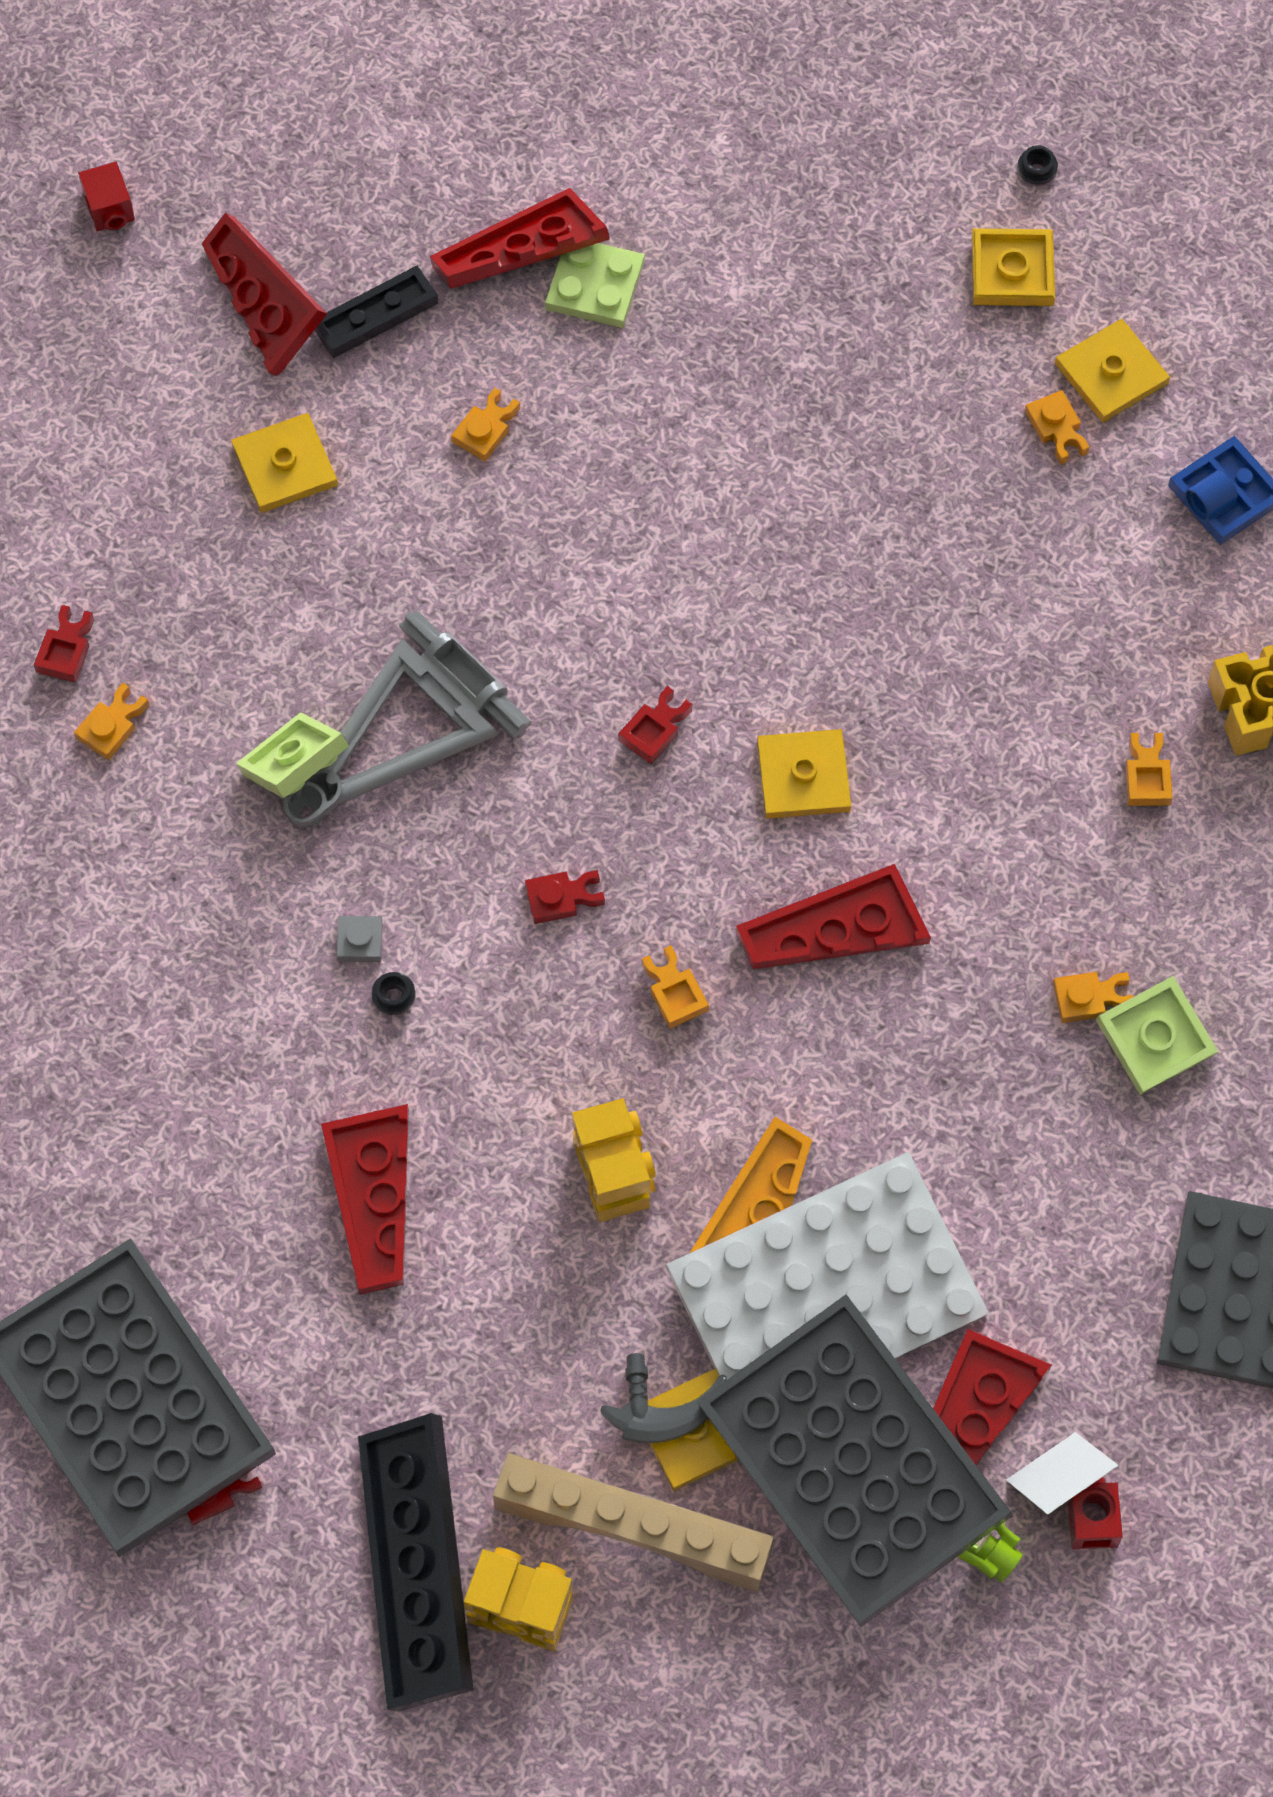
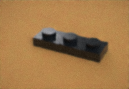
[314,265,439,358]

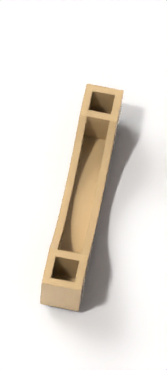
[493,1453,774,1593]

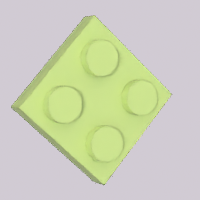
[545,243,645,328]
[236,712,349,798]
[1096,976,1218,1095]

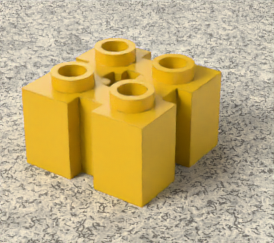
[1207,645,1273,756]
[572,1098,656,1223]
[464,1547,573,1652]

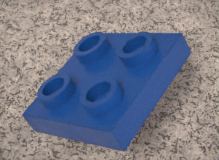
[1168,435,1273,545]

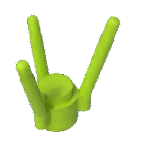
[957,1523,1023,1583]

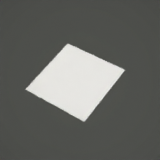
[1006,1432,1119,1514]

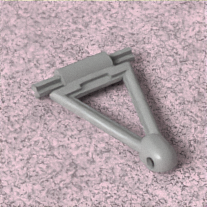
[284,610,532,828]

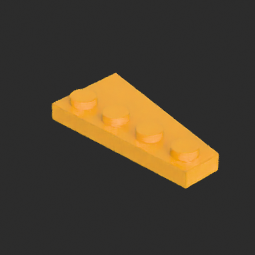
[689,1116,812,1253]

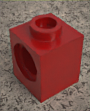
[78,161,135,232]
[1068,1477,1123,1550]

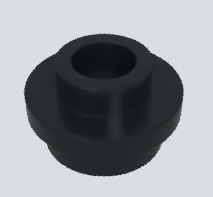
[1017,145,1058,185]
[372,972,416,1015]

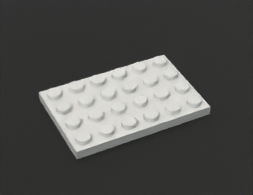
[665,1152,989,1380]

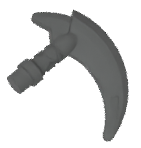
[600,1353,727,1443]

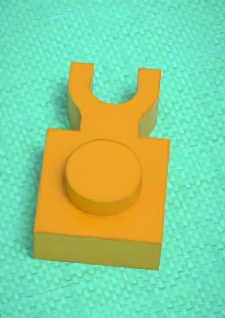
[451,387,521,462]
[1025,390,1090,465]
[74,683,149,761]
[1125,733,1173,806]
[642,945,709,1029]
[1053,972,1134,1023]

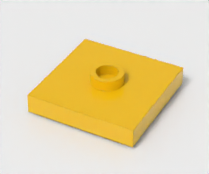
[971,228,1055,306]
[1055,318,1170,423]
[231,413,338,513]
[757,729,851,819]
[648,1369,738,1491]

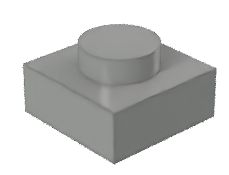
[337,916,383,962]

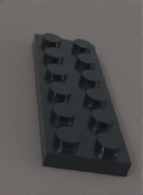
[358,1413,474,1711]

